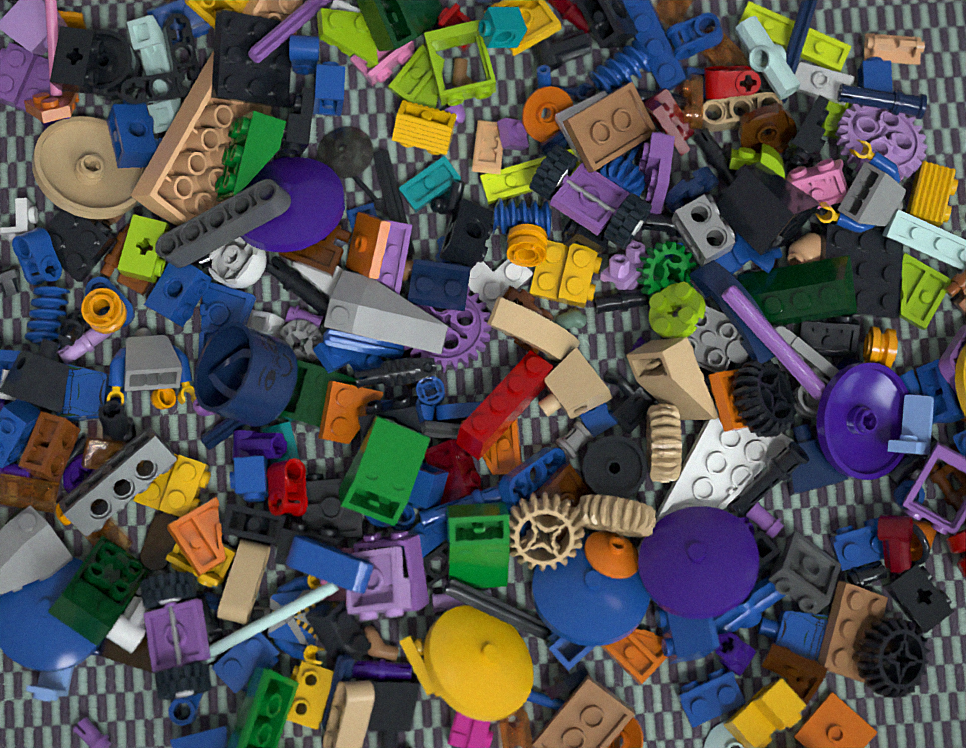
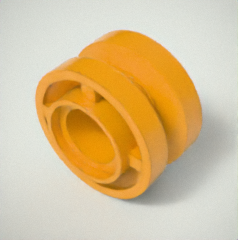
[506,224,547,267]
[81,288,127,334]
[863,326,898,368]

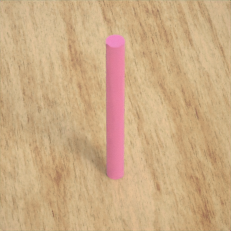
[45,0,62,96]

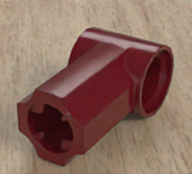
[878,514,913,573]

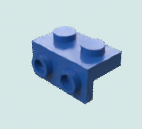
[211,632,280,694]

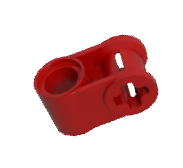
[704,65,761,99]
[267,458,308,516]

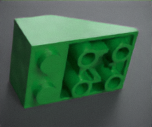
[215,111,286,202]
[338,415,430,526]
[446,502,510,588]

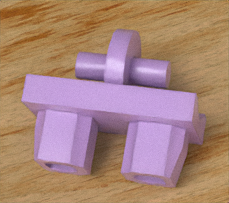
[601,240,649,291]

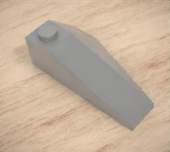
[323,270,448,354]
[0,505,73,595]

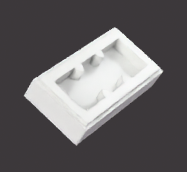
[795,62,854,105]

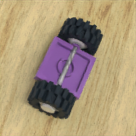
[529,145,652,250]
[140,572,212,700]

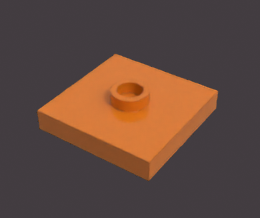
[345,212,391,279]
[792,692,878,748]

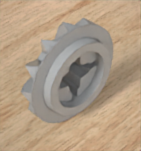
[279,319,323,363]

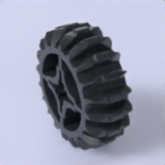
[731,360,797,438]
[855,617,931,698]

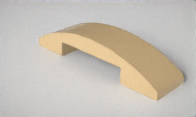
[487,297,580,364]

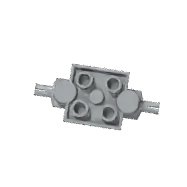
[648,305,752,373]

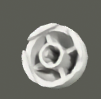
[209,237,267,289]

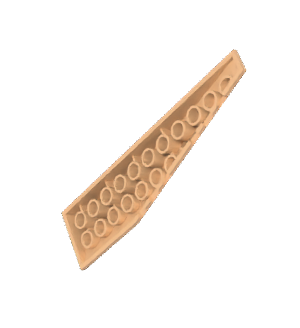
[131,0,303,227]

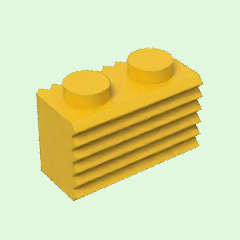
[392,100,457,155]
[906,161,958,228]

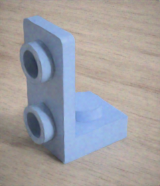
[888,395,934,455]
[25,667,74,702]

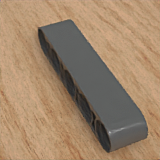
[155,179,291,268]

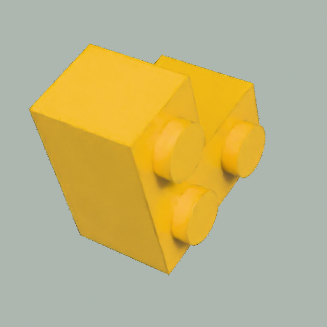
[723,678,806,748]

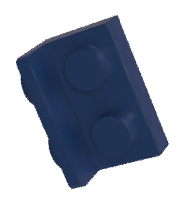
[408,259,471,311]

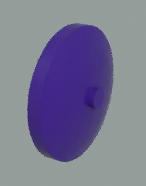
[241,157,346,252]
[817,363,909,480]
[638,506,759,619]

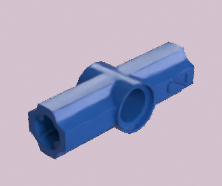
[713,575,786,636]

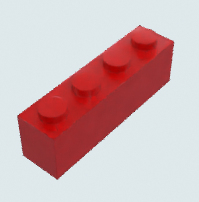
[456,350,554,460]

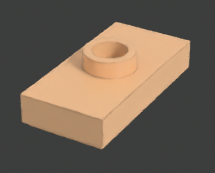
[472,120,503,175]

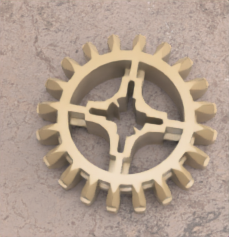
[646,404,682,483]
[507,491,584,572]
[577,494,656,538]

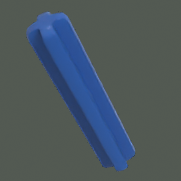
[323,328,404,359]

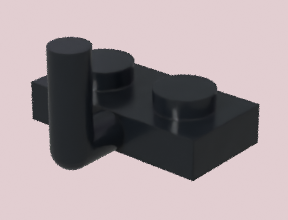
[604,373,660,434]

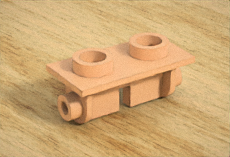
[864,33,925,65]

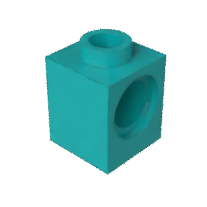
[478,7,527,48]

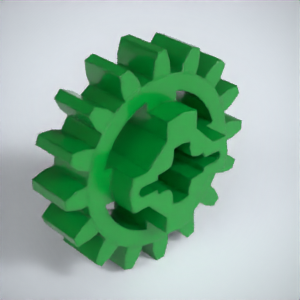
[636,241,697,300]

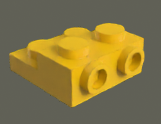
[484,0,562,57]
[530,240,602,308]
[133,454,211,518]
[399,636,440,698]

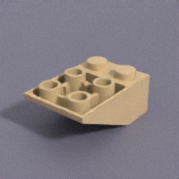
[626,337,719,420]

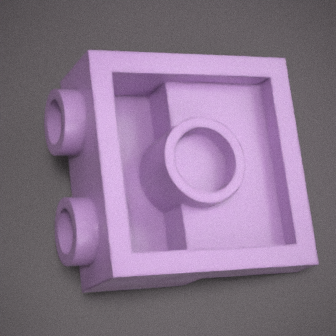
[346,547,412,620]

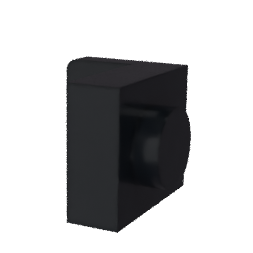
[545,666,591,700]

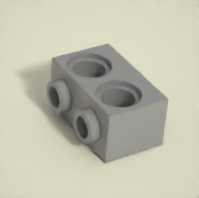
[671,194,735,267]

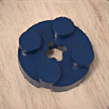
[664,166,719,215]

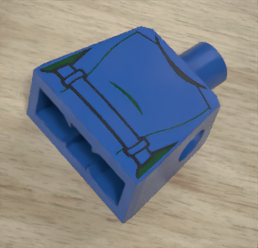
[56,364,127,422]
[757,610,829,661]

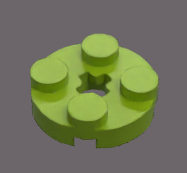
[649,282,706,339]

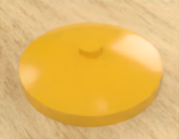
[424,605,534,721]

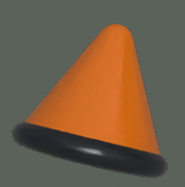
[910,521,937,565]

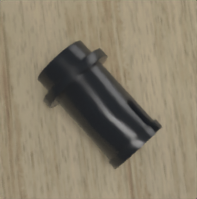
[847,560,887,589]

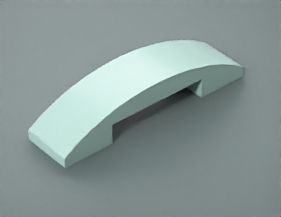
[127,15,181,134]

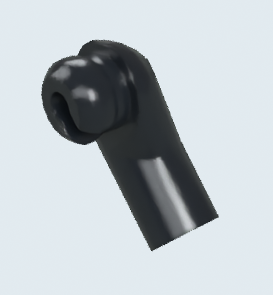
[430,179,466,215]

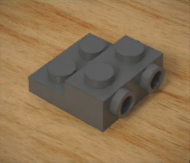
[768,530,841,614]

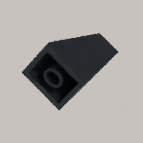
[716,162,820,255]

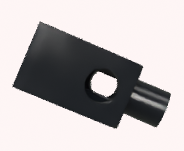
[0,339,69,413]
[368,682,420,748]

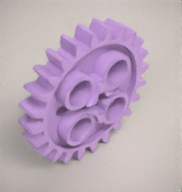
[835,104,928,180]

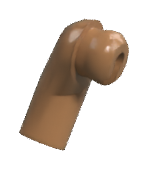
[452,58,477,88]
[363,626,399,661]

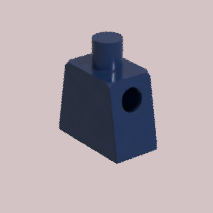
[784,424,848,496]

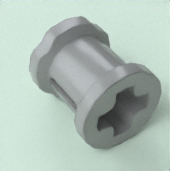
[555,421,594,459]

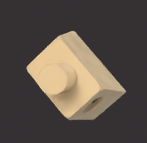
[538,348,612,419]

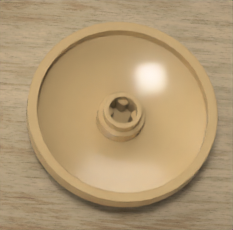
[32,116,146,219]

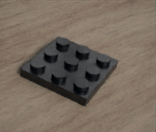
[211,10,293,109]
[820,223,903,319]

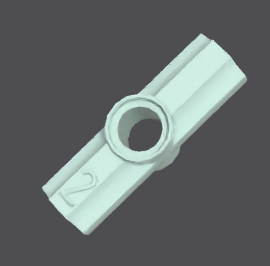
[735,16,801,100]

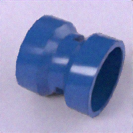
[416,376,445,408]

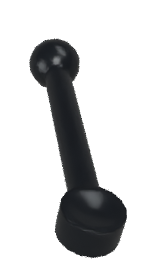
[342,164,386,211]

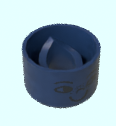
[194,322,298,427]

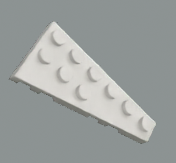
[637,403,794,554]

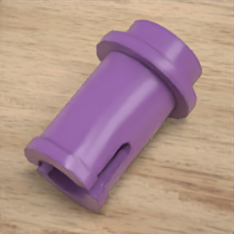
[285,305,324,330]
[746,502,784,539]
[73,717,111,748]

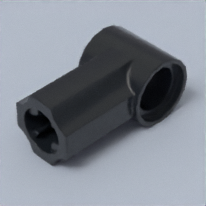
[531,29,591,72]
[99,401,136,450]

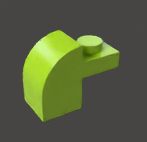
[729,143,785,179]

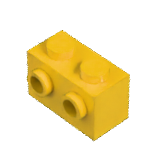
[287,661,334,730]

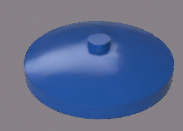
[531,534,650,646]
[0,556,103,672]

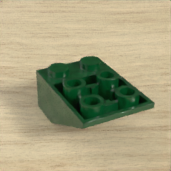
[356,0,443,52]
[277,360,372,440]
[48,535,150,646]

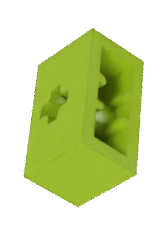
[117,214,171,283]

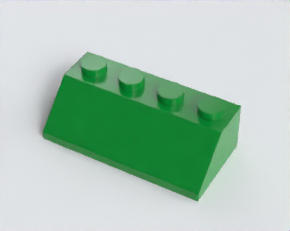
[227,668,299,748]

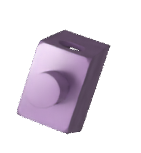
[0,0,68,56]

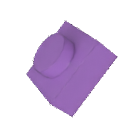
[497,118,529,151]

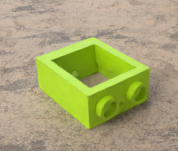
[424,20,496,106]

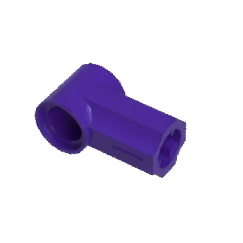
[231,430,287,461]
[715,632,757,677]

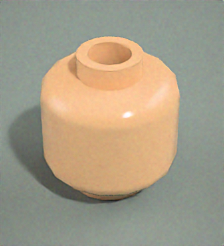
[787,232,821,266]

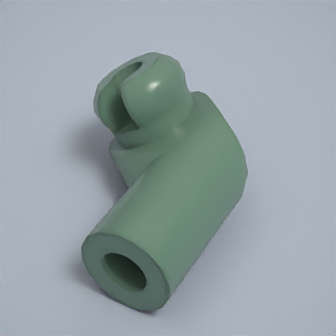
[554,309,587,330]

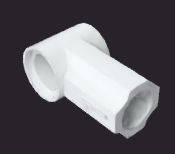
[106,596,155,653]

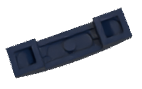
[689,260,776,364]

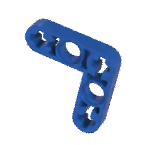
[499,447,566,549]

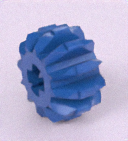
[598,155,646,197]

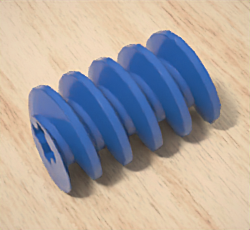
[589,40,651,94]
[493,198,552,237]
[24,286,71,348]

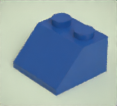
[655,606,720,664]

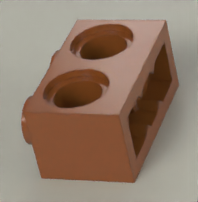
[18,412,81,483]

